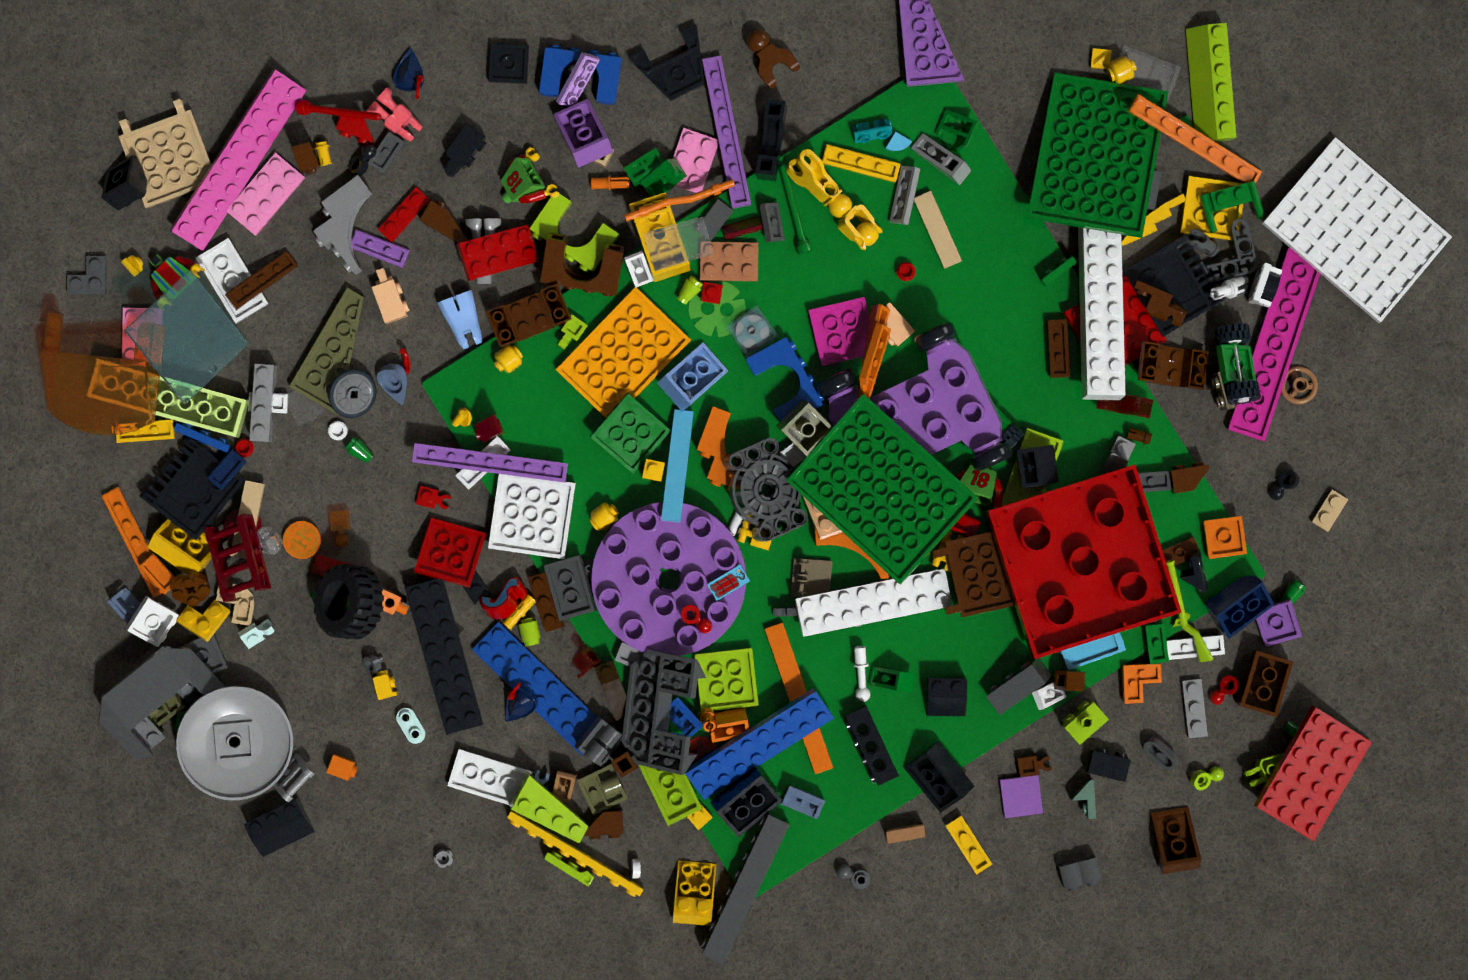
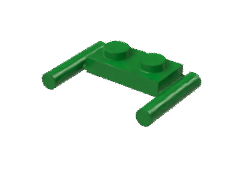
[1200,181,1265,233]

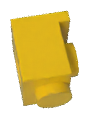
[373,670,399,700]

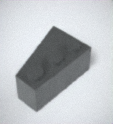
[986,658,1052,715]

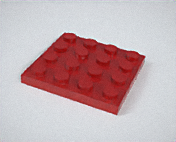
[1063,276,1167,365]

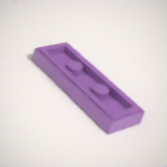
[352,230,410,268]

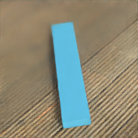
[661,409,694,523]

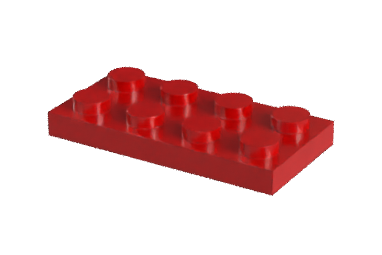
[457,225,539,281]

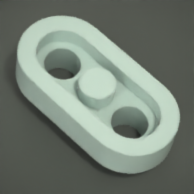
[396,708,426,744]

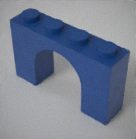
[539,45,622,105]
[746,337,824,422]

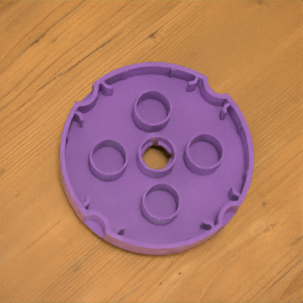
[592,502,747,656]

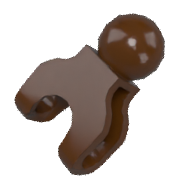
[746,29,800,89]

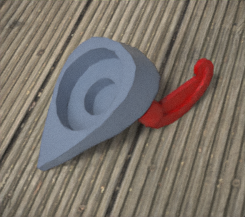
[377,348,411,405]

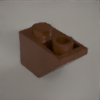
[1170,462,1210,494]
[585,810,624,839]

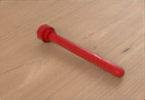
[296,99,382,121]

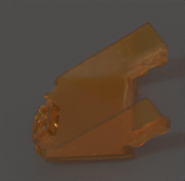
[39,312,166,435]

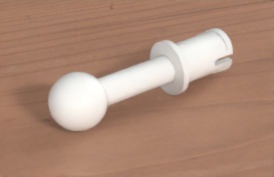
[853,646,870,702]

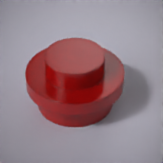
[896,262,916,281]
[235,438,254,457]

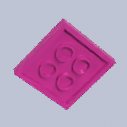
[808,297,869,366]

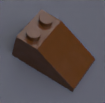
[1151,807,1202,874]

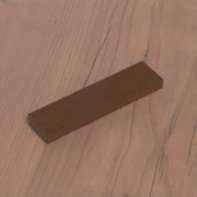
[225,250,298,311]

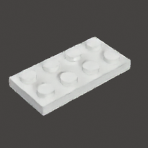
[196,238,269,324]
[447,749,533,805]

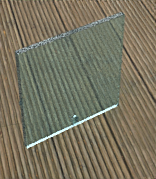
[124,270,249,404]

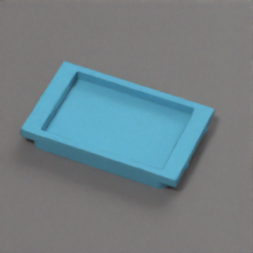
[1061,632,1126,670]

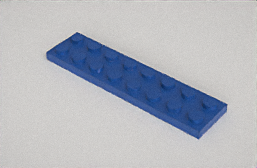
[472,622,597,756]
[685,688,834,800]

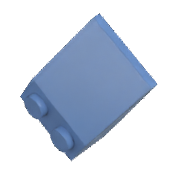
[657,342,728,411]

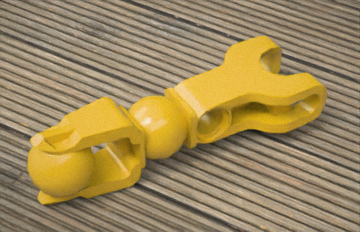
[786,149,883,250]

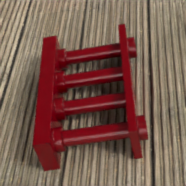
[204,514,271,602]

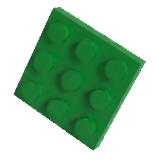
[590,393,671,474]

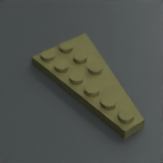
[289,288,364,416]

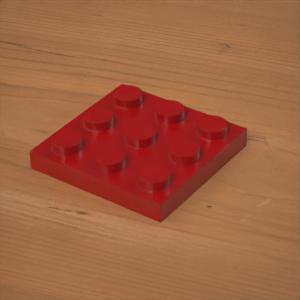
[414,518,486,588]

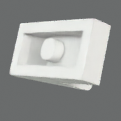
[1032,682,1067,710]

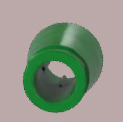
[344,437,374,464]
[1280,578,1307,604]

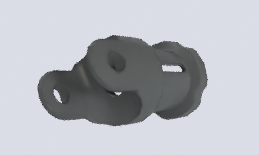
[1190,229,1220,257]

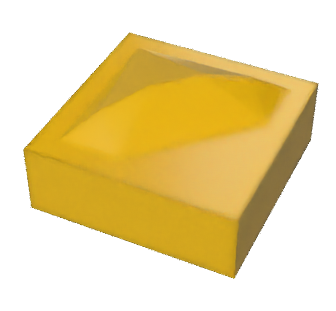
[1090,48,1112,70]

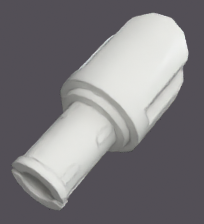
[1210,275,1249,300]

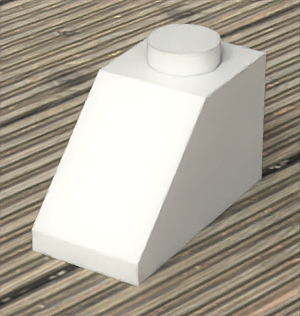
[624,251,654,287]

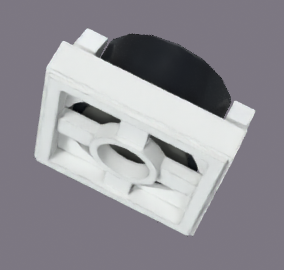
[1247,263,1282,308]

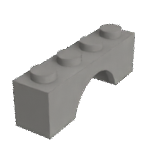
[249,364,277,443]

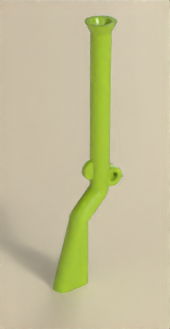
[1166,560,1214,662]

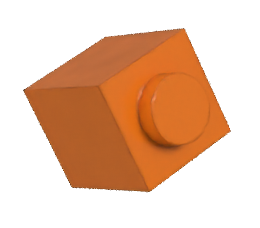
[326,754,358,781]

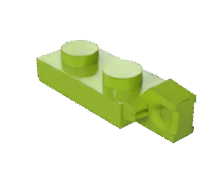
[544,851,594,887]

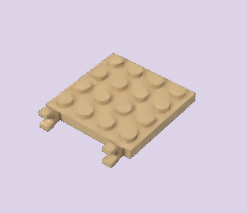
[119,99,212,209]

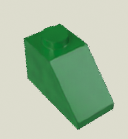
[869,666,915,693]

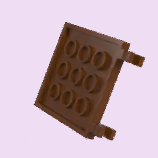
[932,532,1015,617]

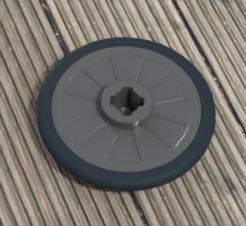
[328,369,377,418]

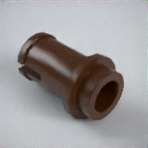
[1127,427,1152,445]

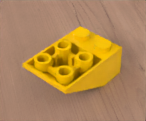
[673,860,716,926]

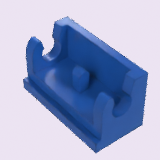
[669,697,703,737]

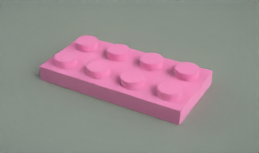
[227,153,305,236]

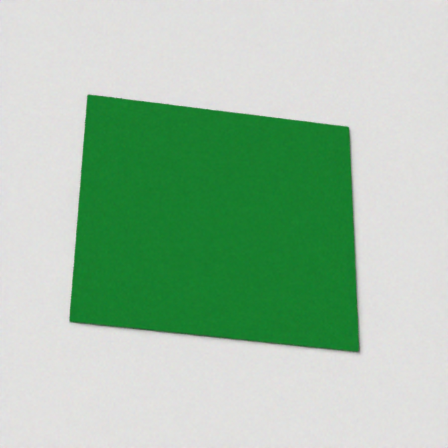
[422,78,1265,898]

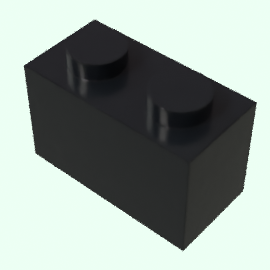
[1086,747,1131,782]

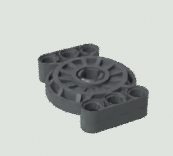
[723,438,808,542]

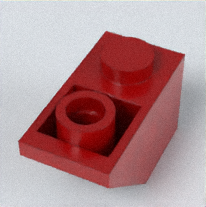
[336,107,375,145]

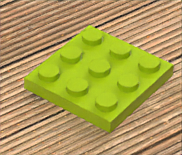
[695,648,759,711]

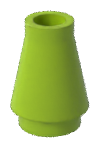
[677,275,703,305]

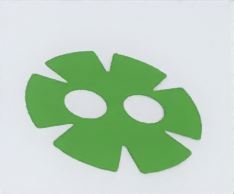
[689,281,746,337]

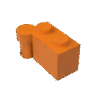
[699,708,749,743]

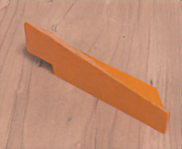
[856,304,891,399]

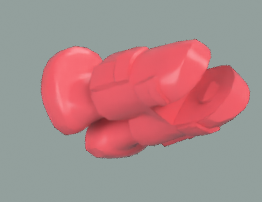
[367,87,423,142]

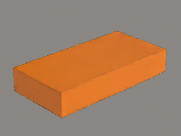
[139,553,175,595]

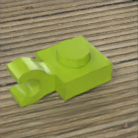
[558,315,588,350]

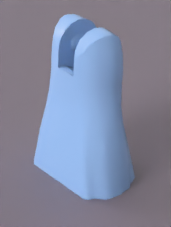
[437,290,482,349]

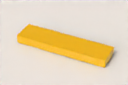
[822,144,901,183]

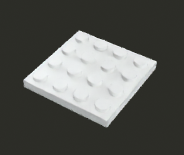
[488,474,576,559]

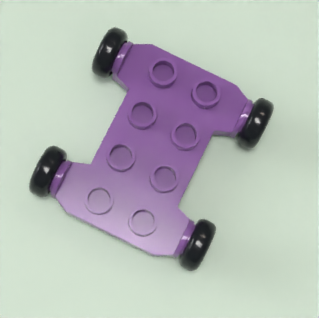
[816,322,1013,471]

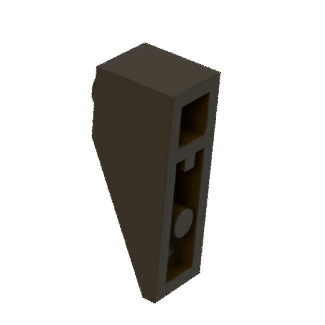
[595,660,627,720]

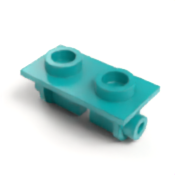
[852,118,893,143]

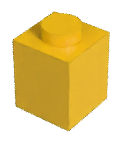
[642,459,665,482]

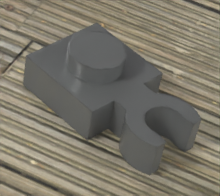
[773,604,798,616]

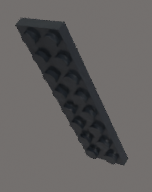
[405,579,483,735]

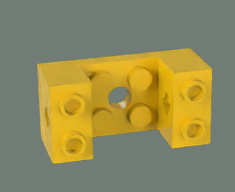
[629,192,690,282]

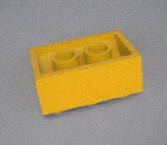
[148,519,212,574]

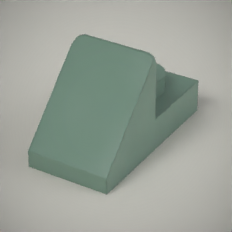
[1070,779,1096,819]

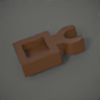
[1017,755,1052,778]

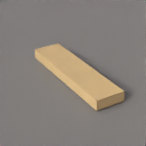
[914,191,962,269]
[230,480,265,559]

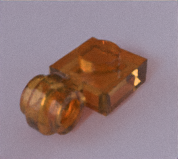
[329,510,351,548]

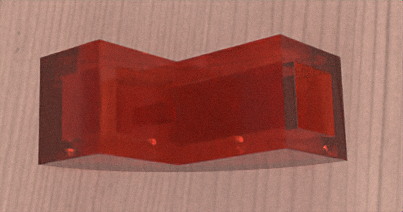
[1096,395,1153,419]

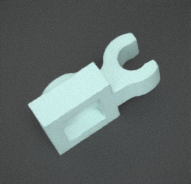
[238,619,275,649]

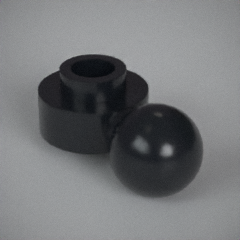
[349,144,377,176]
[1269,470,1299,500]

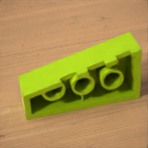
[509,771,588,844]

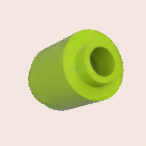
[518,618,541,647]

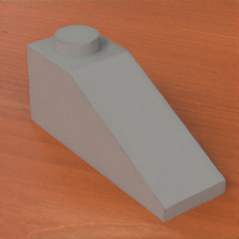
[911,134,972,185]

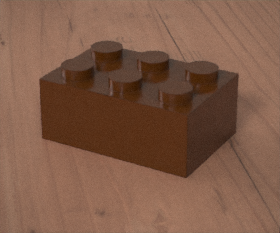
[1237,650,1293,717]

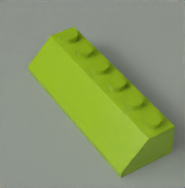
[1185,23,1237,142]

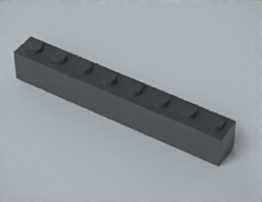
[701,813,790,964]

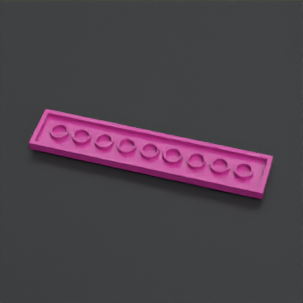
[170,69,306,251]
[1227,248,1320,442]

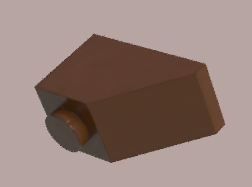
[291,142,321,175]

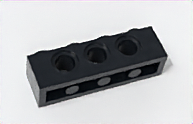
[843,705,899,786]

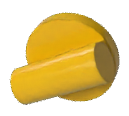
[121,255,143,277]
[452,407,472,427]

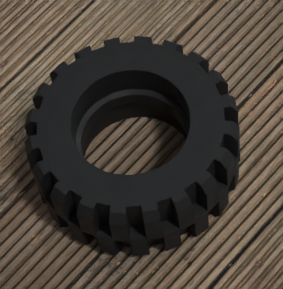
[313,564,384,640]

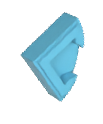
[886,132,912,151]

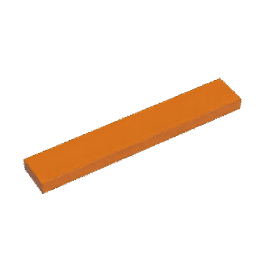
[101,487,162,598]

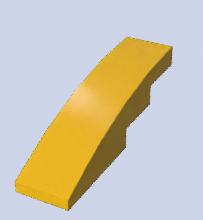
[1121,194,1186,246]

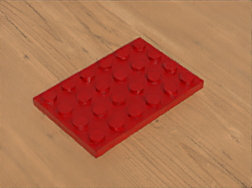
[1254,706,1372,841]

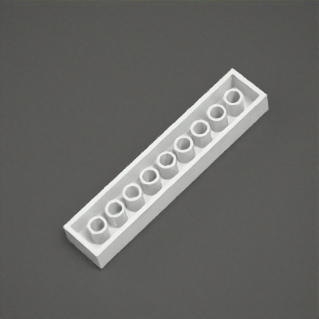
[1078,227,1125,400]

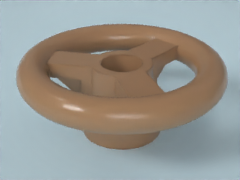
[1281,366,1318,404]

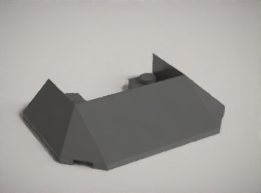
[98,647,225,760]
[622,650,706,775]

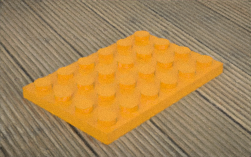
[556,287,691,417]

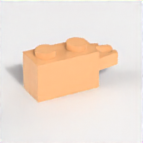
[372,268,410,324]

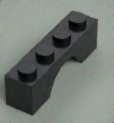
[755,99,787,181]

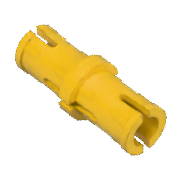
[502,593,536,630]

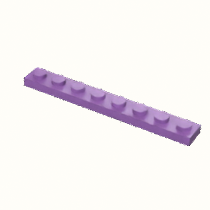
[702,56,751,209]
[412,443,568,483]

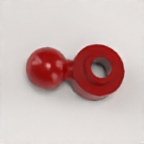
[681,604,712,634]
[1209,675,1241,705]

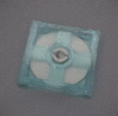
[726,305,779,358]

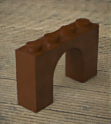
[540,232,625,296]

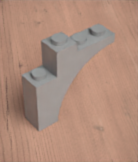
[314,175,372,275]

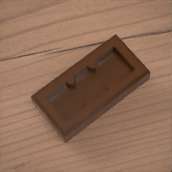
[1162,537,1199,566]

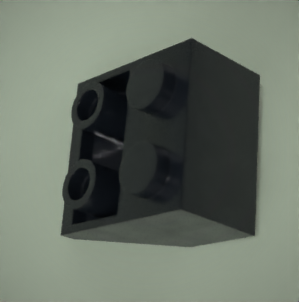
[1015,445,1059,489]

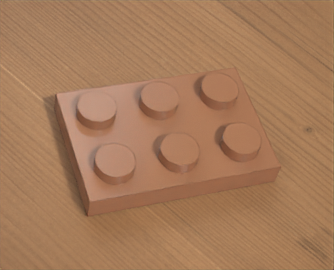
[700,242,758,282]

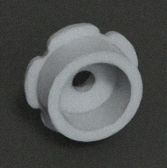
[434,849,453,868]

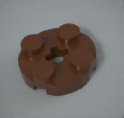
[171,571,210,606]

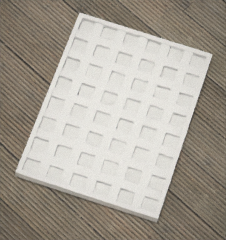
[1262,137,1452,323]

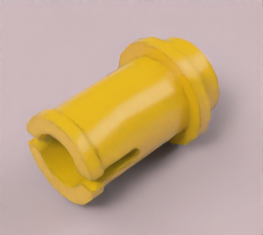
[315,141,332,166]

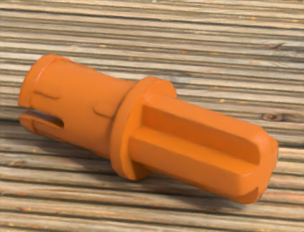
[591,175,630,191]

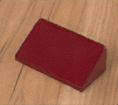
[722,216,763,240]

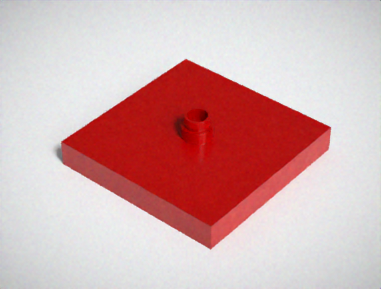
[985,465,1182,659]

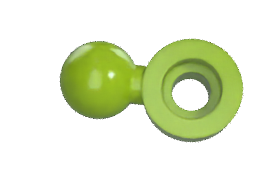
[1190,766,1224,791]

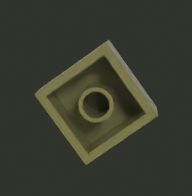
[776,399,833,456]

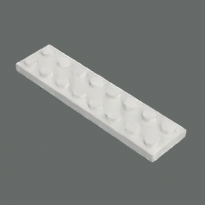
[795,569,952,637]

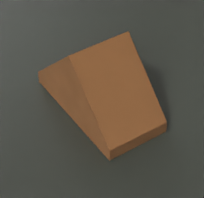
[552,769,577,803]

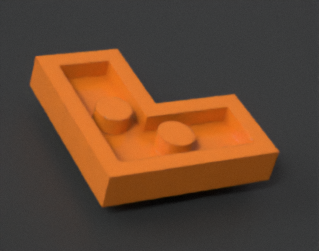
[1122,663,1162,704]

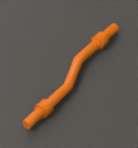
[624,179,735,222]

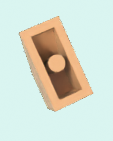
[886,302,915,347]

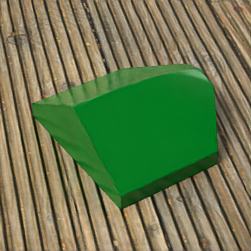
[935,109,979,151]

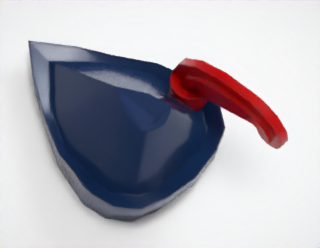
[393,48,424,100]
[506,682,538,722]

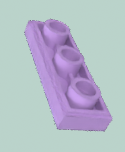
[556,52,600,107]

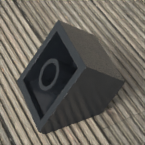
[101,155,148,211]
[927,677,967,716]

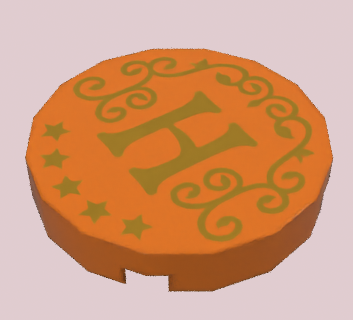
[283,521,321,559]

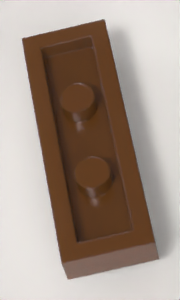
[1047,319,1070,378]
[528,572,565,632]

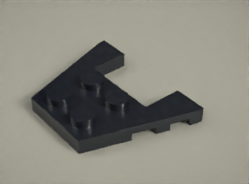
[629,24,705,101]

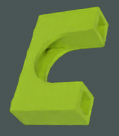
[530,191,620,273]

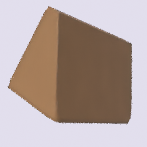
[885,823,925,844]

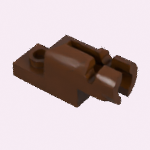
[1134,280,1187,327]

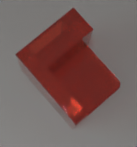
[573,647,601,679]

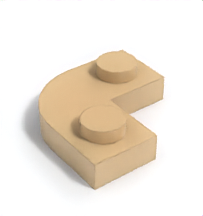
[216,584,255,626]

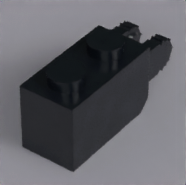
[444,123,487,177]

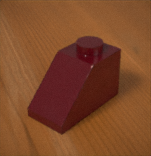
[474,414,505,443]

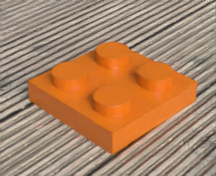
[1203,516,1247,559]

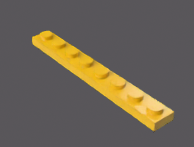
[507,810,644,897]

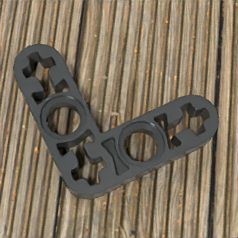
[1203,218,1258,282]

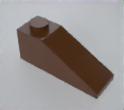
[420,200,468,243]

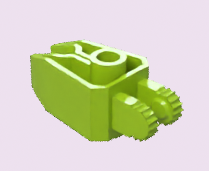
[1244,752,1285,787]

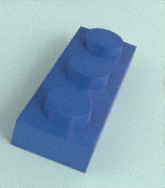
[174,423,232,454]

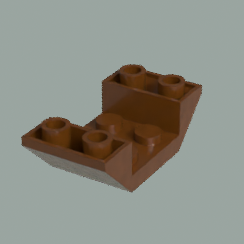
[486,283,572,348]
[1137,341,1209,390]

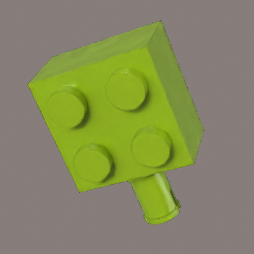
[1061,700,1109,745]

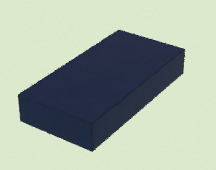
[207,449,247,491]

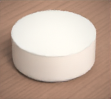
[328,421,348,440]
[631,859,641,878]

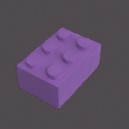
[553,99,613,168]

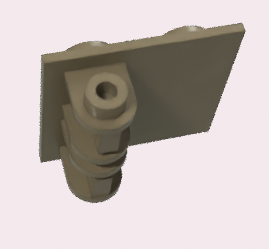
[1210,372,1236,411]
[791,558,832,597]

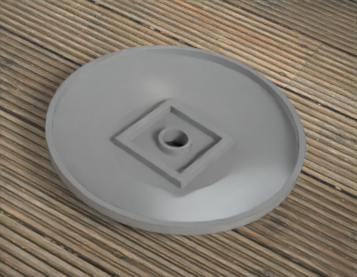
[176,686,293,800]

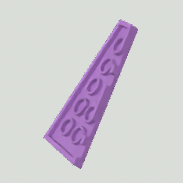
[899,0,964,87]

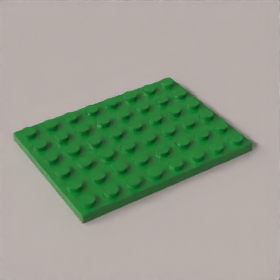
[1027,73,1169,238]
[786,394,979,585]

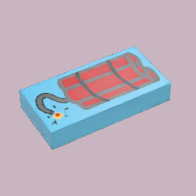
[707,565,750,601]

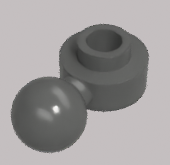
[836,864,870,889]

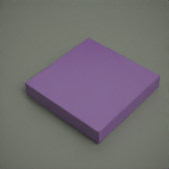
[1256,599,1303,647]
[1000,775,1043,818]

